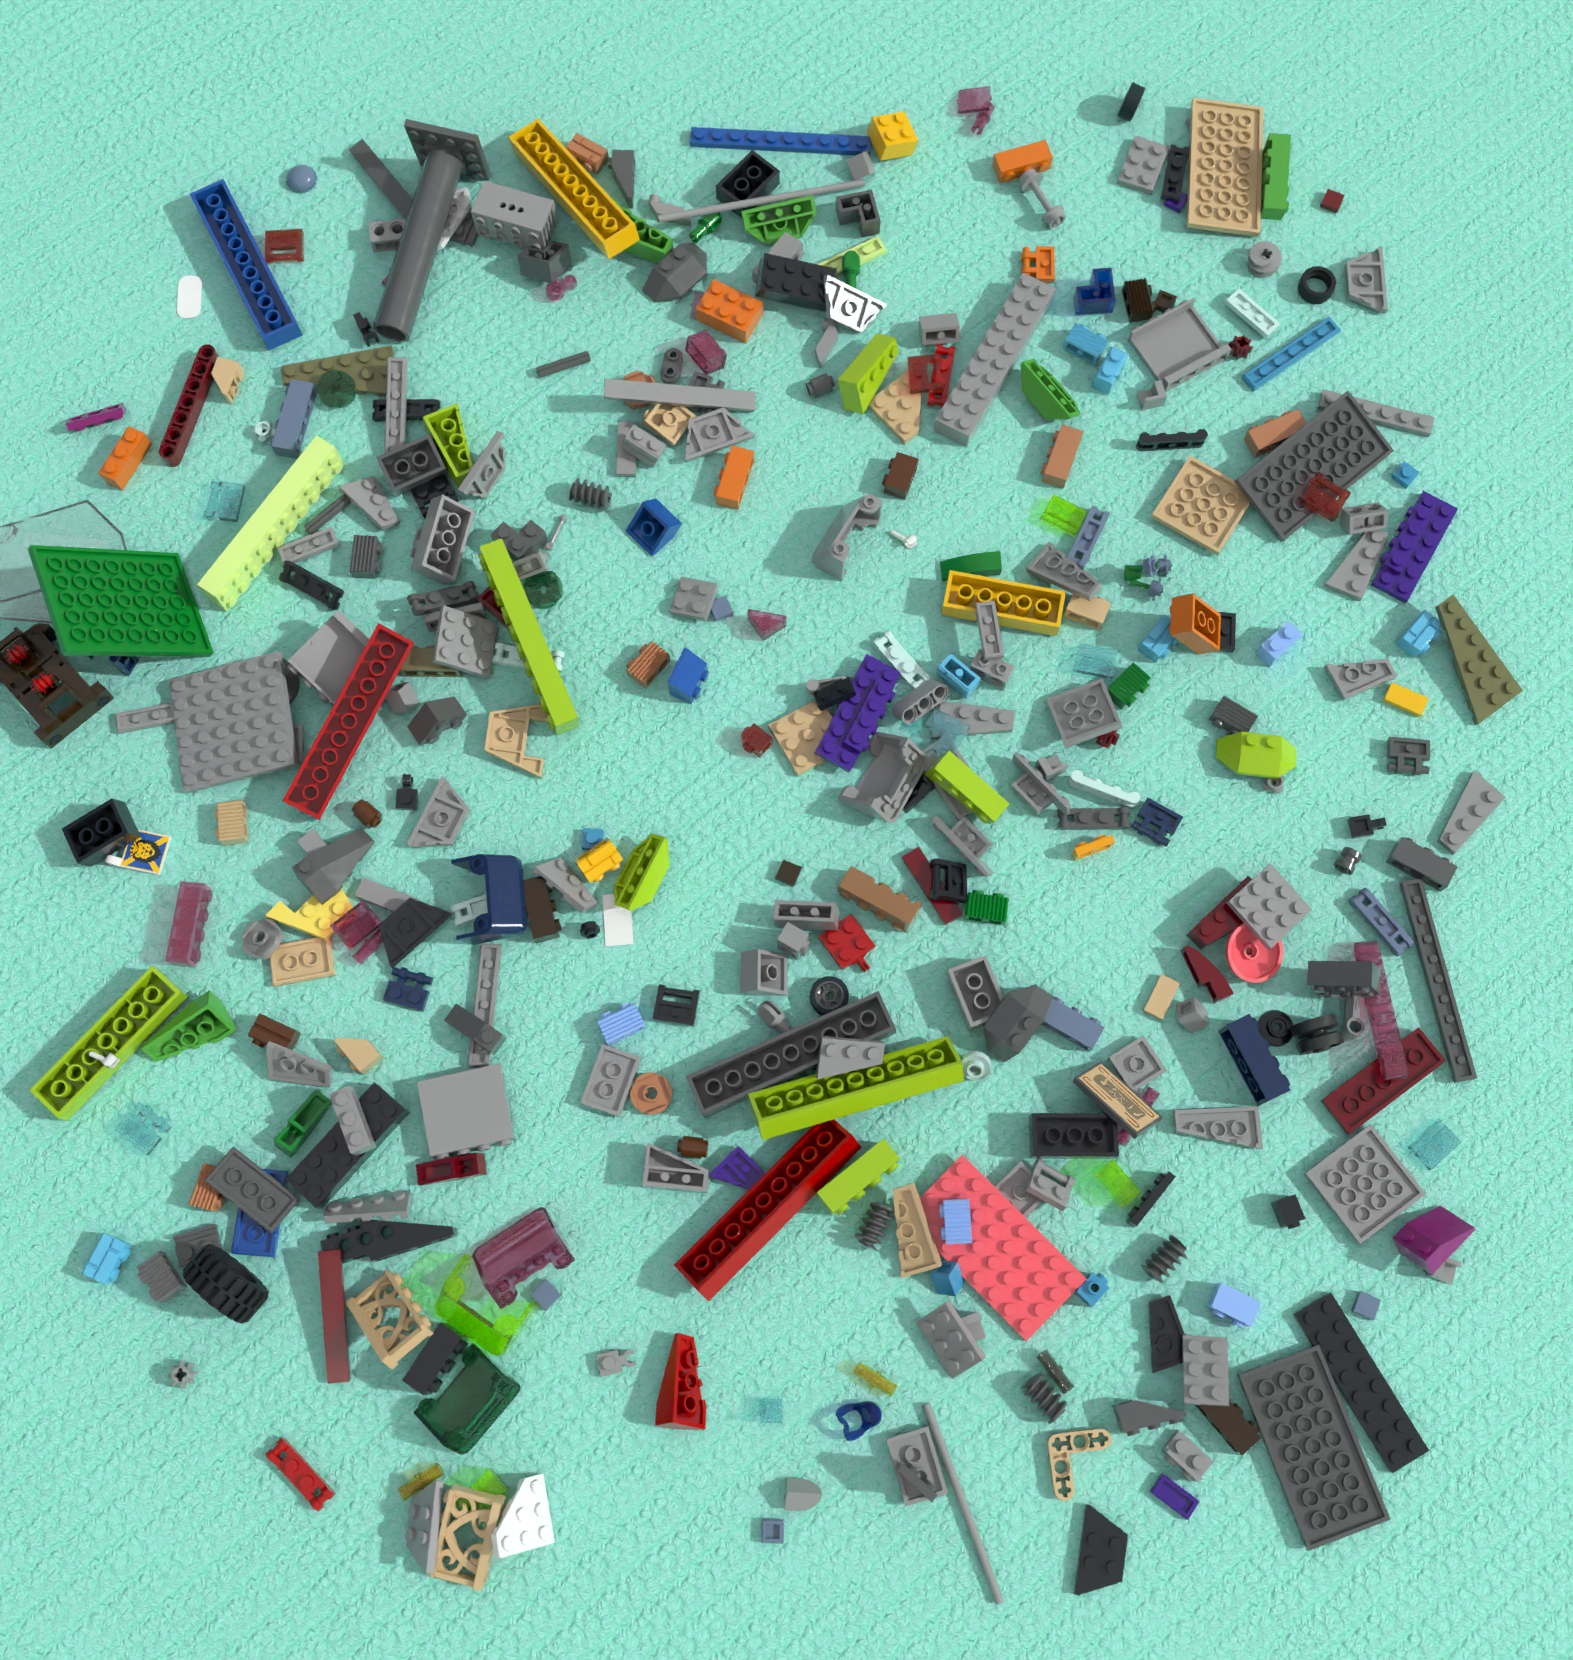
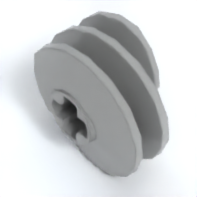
[1248,241,1282,277]

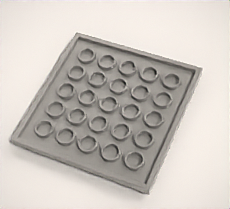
[169,651,298,793]

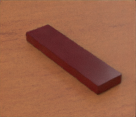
[902,847,963,926]

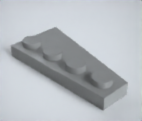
[1324,530,1389,601]
[323,1190,412,1224]

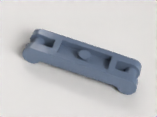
[1067,505,1110,570]
[1348,887,1414,957]

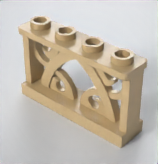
[346,1269,434,1370]
[430,1483,506,1591]

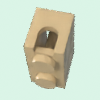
[1064,594,1111,631]

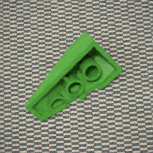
[141,990,236,1062]

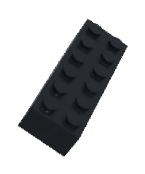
[285,1082,410,1209]

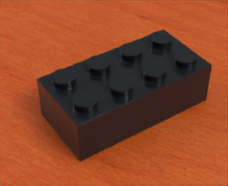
[755,253,837,312]
[1029,1113,1119,1159]

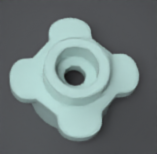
[253,421,275,442]

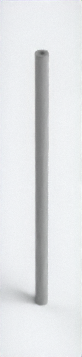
[922,1403,1004,1604]

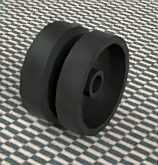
[1290,1014,1344,1056]

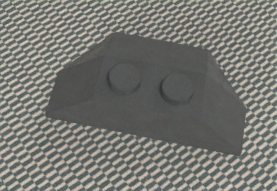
[642,243,707,303]
[983,984,1053,1062]

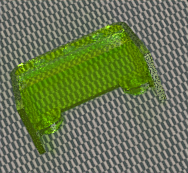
[435,1254,539,1356]

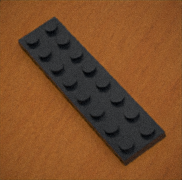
[1293,1292,1429,1473]

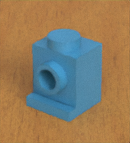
[1074,1272,1109,1307]

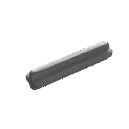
[536,351,591,378]
[304,494,351,535]

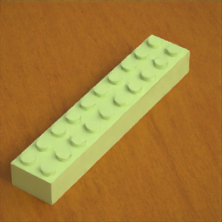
[197,435,344,612]

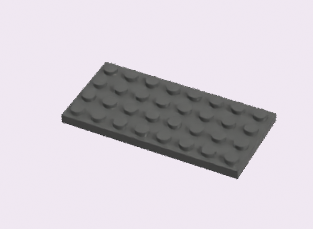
[1234,391,1394,542]
[1237,1345,1391,1551]

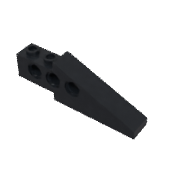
[320,1220,458,1264]

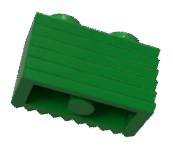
[1107,662,1151,709]
[964,890,1009,925]

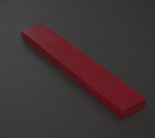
[318,1249,351,1384]

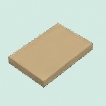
[269,937,336,987]

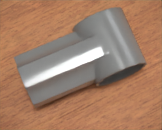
[1341,996,1365,1040]

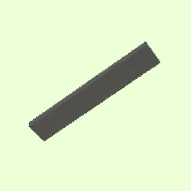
[349,139,413,219]

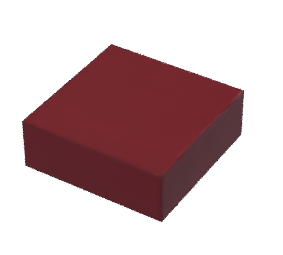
[1320,189,1345,213]

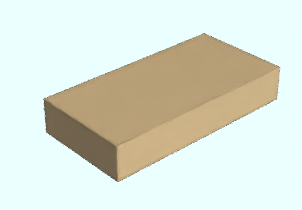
[1143,974,1180,1020]

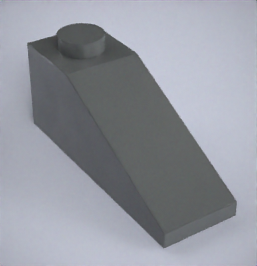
[608,150,635,208]
[444,1004,507,1055]

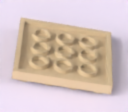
[1151,456,1251,556]

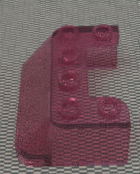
[472,1207,575,1309]

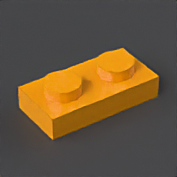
[1072,834,1115,861]

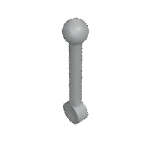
[545,515,567,551]

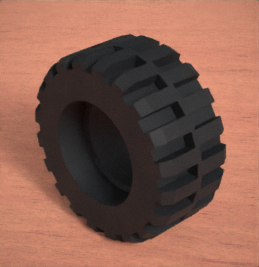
[182,1244,269,1324]

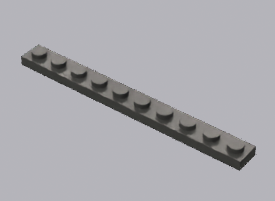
[1399,878,1477,1083]

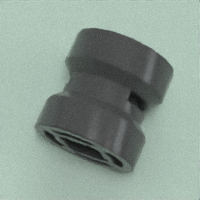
[1334,847,1362,875]

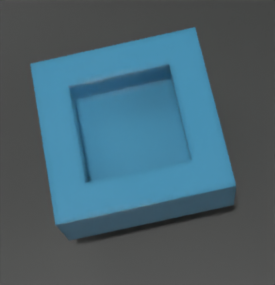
[1391,461,1420,489]
[582,828,604,850]

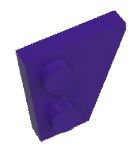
[709,1146,765,1190]

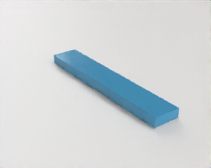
[1242,317,1341,392]

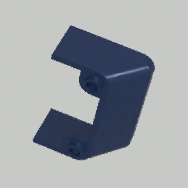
[451,854,527,945]

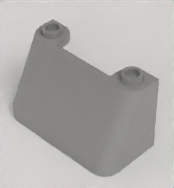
[812,495,883,581]
[837,732,927,823]

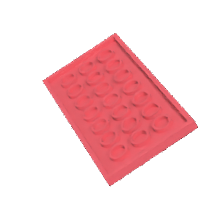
[920,1155,1086,1341]

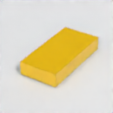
[1383,682,1429,717]

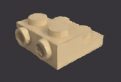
[641,403,696,446]

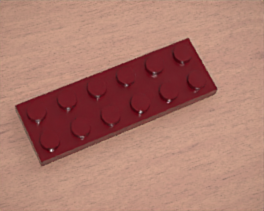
[1321,1027,1446,1135]

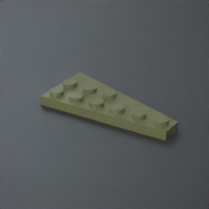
[280,345,394,397]
[1435,595,1523,725]

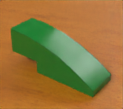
[940,551,1002,581]
[274,1089,332,1158]

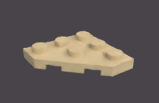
[868,369,922,444]

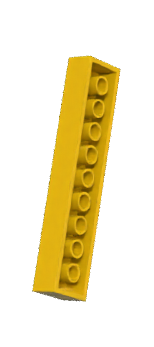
[508,118,640,259]

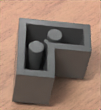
[835,189,881,237]
[517,241,572,283]
[490,520,548,561]
[407,696,467,745]

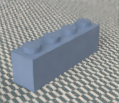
[270,379,318,459]
[1041,997,1104,1052]

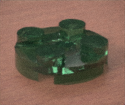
[316,369,356,408]
[524,571,563,609]

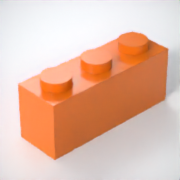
[992,140,1053,183]
[98,426,152,491]
[713,445,754,510]

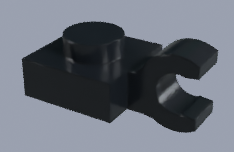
[353,312,379,347]
[395,774,418,810]
[1348,814,1387,839]

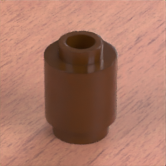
[352,799,382,829]
[677,1136,709,1159]

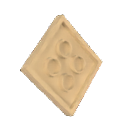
[769,700,832,776]

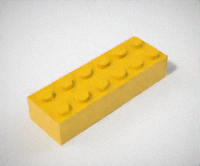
[941,570,1066,636]

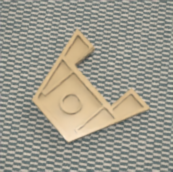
[484,704,548,779]

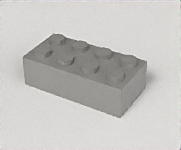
[411,494,475,585]

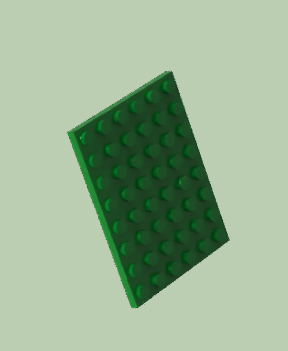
[28,545,214,657]

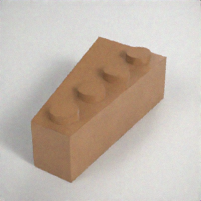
[838,866,922,933]

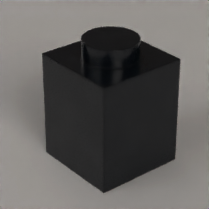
[1271,1194,1306,1229]

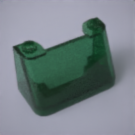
[413,1343,520,1455]

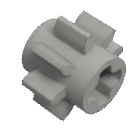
[168,1361,199,1389]

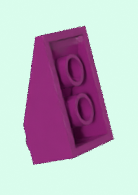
[1392,1205,1475,1275]

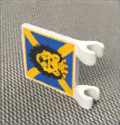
[105,830,172,875]

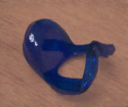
[836,1401,882,1441]

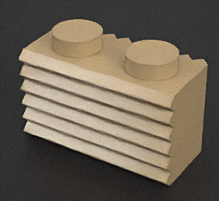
[214,800,248,846]

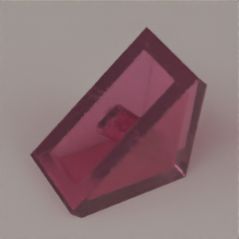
[747,609,787,641]

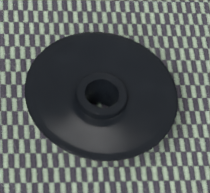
[1258,1010,1294,1047]

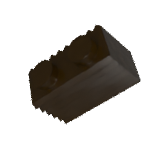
[1122,278,1156,322]

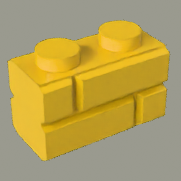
[574,838,623,883]

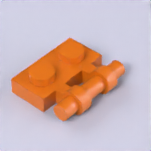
[1021,246,1055,283]

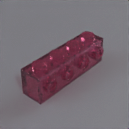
[165,881,212,968]

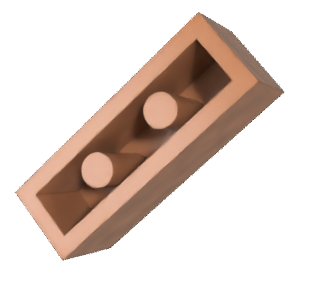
[1244,409,1306,458]
[1040,424,1084,489]

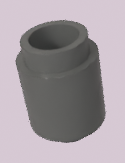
[806,373,835,398]

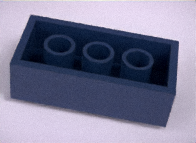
[1218,1014,1290,1106]

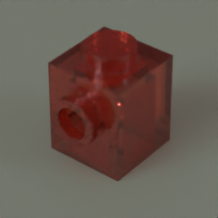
[741,723,773,758]

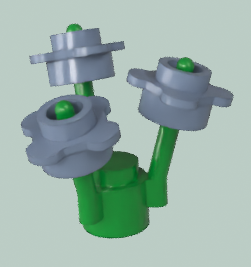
[1124,555,1172,601]

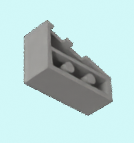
[642,1142,710,1194]

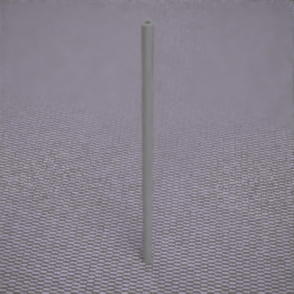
[657,179,865,223]

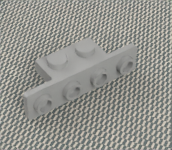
[1011,752,1070,816]
[931,815,994,877]

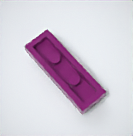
[66,403,126,431]

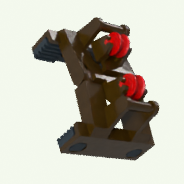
[0,619,114,749]

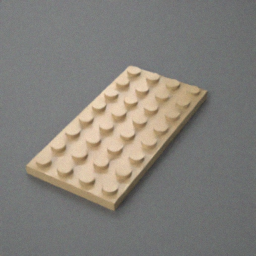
[1186,97,1263,237]

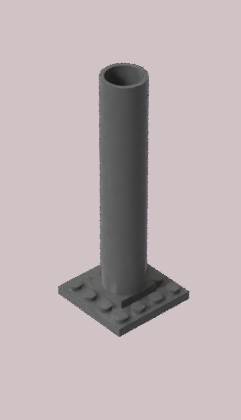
[373,119,491,342]

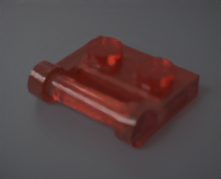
[265,229,304,264]
[908,354,944,394]
[1300,472,1351,522]

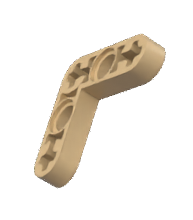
[1047,1428,1111,1501]

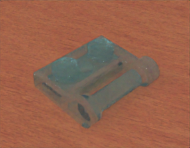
[203,481,245,522]

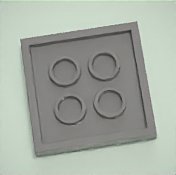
[432,605,497,679]
[1046,678,1123,748]
[1226,863,1312,950]

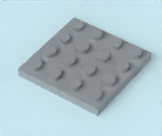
[1304,1124,1426,1245]

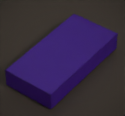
[1149,1473,1200,1520]

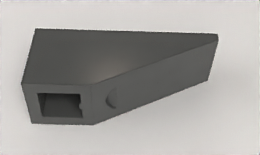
[1112,1400,1187,1436]

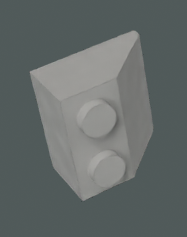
[740,949,787,996]

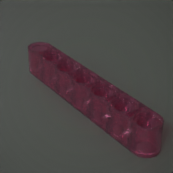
[1354,940,1408,1081]

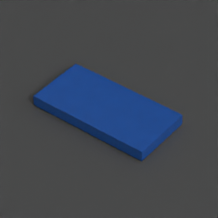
[231,1169,288,1258]

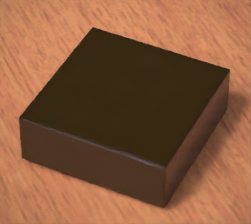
[1155,290,1177,312]
[775,860,802,887]

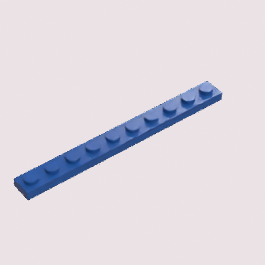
[690,127,871,156]

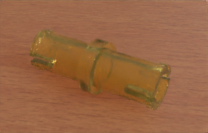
[853,1361,897,1397]
[398,1463,444,1500]

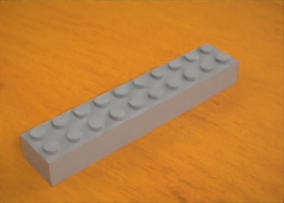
[934,273,1056,447]

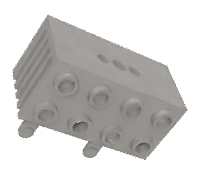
[471,181,558,250]

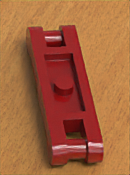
[927,344,955,407]
[265,1437,335,1511]

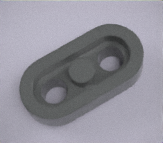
[661,348,683,384]

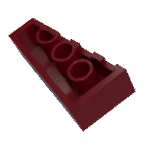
[1187,876,1252,950]

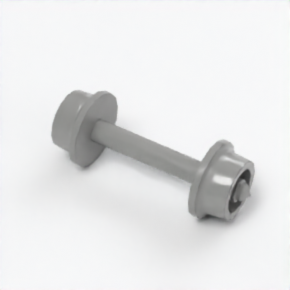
[1019,169,1066,228]

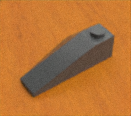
[292,828,374,905]

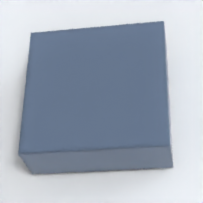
[711,596,734,621]
[531,1279,562,1311]
[1352,1291,1381,1320]
[761,1519,784,1544]

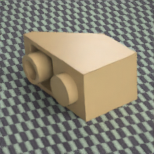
[211,357,245,404]
[334,1038,384,1075]

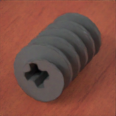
[569,477,612,511]
[855,1202,895,1251]
[1141,1235,1188,1283]
[1020,1373,1067,1424]

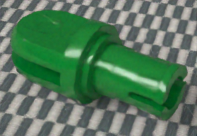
[689,212,722,243]
[842,250,860,289]

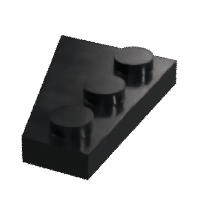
[1148,1295,1185,1373]

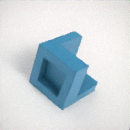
[930,1260,964,1296]

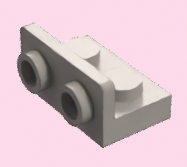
[1161,1430,1214,1483]

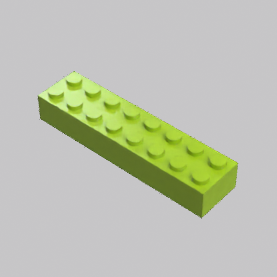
[29,965,189,1121]

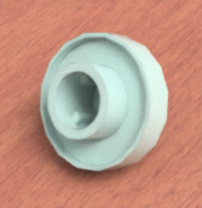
[961,1051,991,1081]

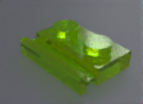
[1040,494,1088,536]

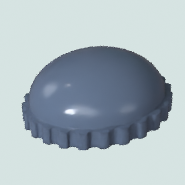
[286,165,317,193]

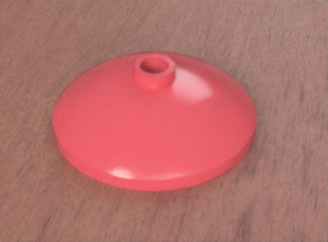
[1226,923,1284,983]

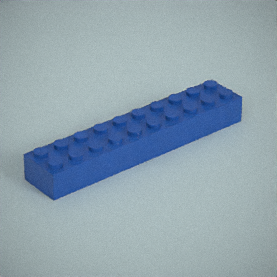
[190,179,303,350]

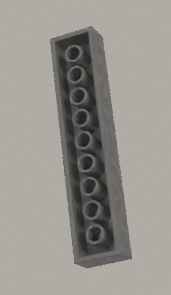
[686,991,896,1118]

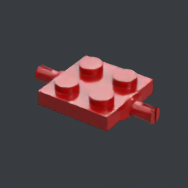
[818,914,876,973]

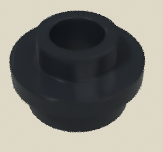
[580,921,600,939]

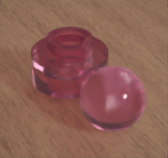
[546,275,577,301]

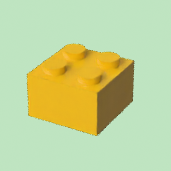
[867,111,918,161]

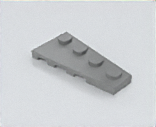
[1026,542,1101,601]
[931,701,1015,740]
[1437,770,1506,855]
[1173,1106,1263,1150]

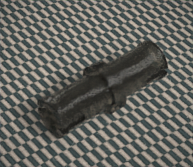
[1036,1349,1074,1394]

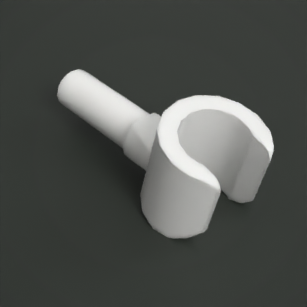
[891,530,917,549]
[89,1051,120,1068]

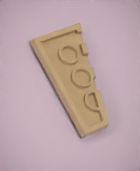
[893,1182,942,1278]

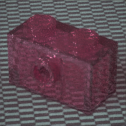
[685,330,727,375]
[330,900,381,950]

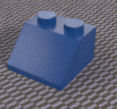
[626,498,683,556]
[668,647,709,704]

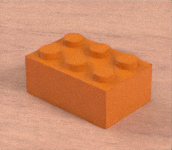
[696,279,763,343]
[1169,593,1221,655]

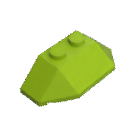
[1216,732,1296,779]
[614,833,670,911]

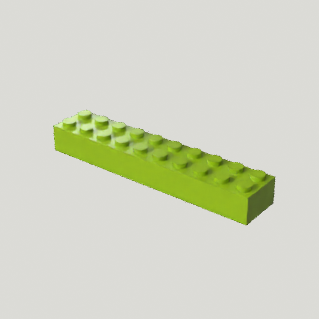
[478,538,579,735]
[748,1036,964,1140]

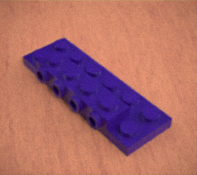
[1371,491,1458,603]
[814,654,901,773]

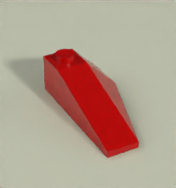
[655,1333,706,1430]

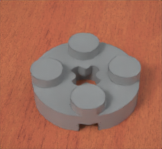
[242,918,284,960]

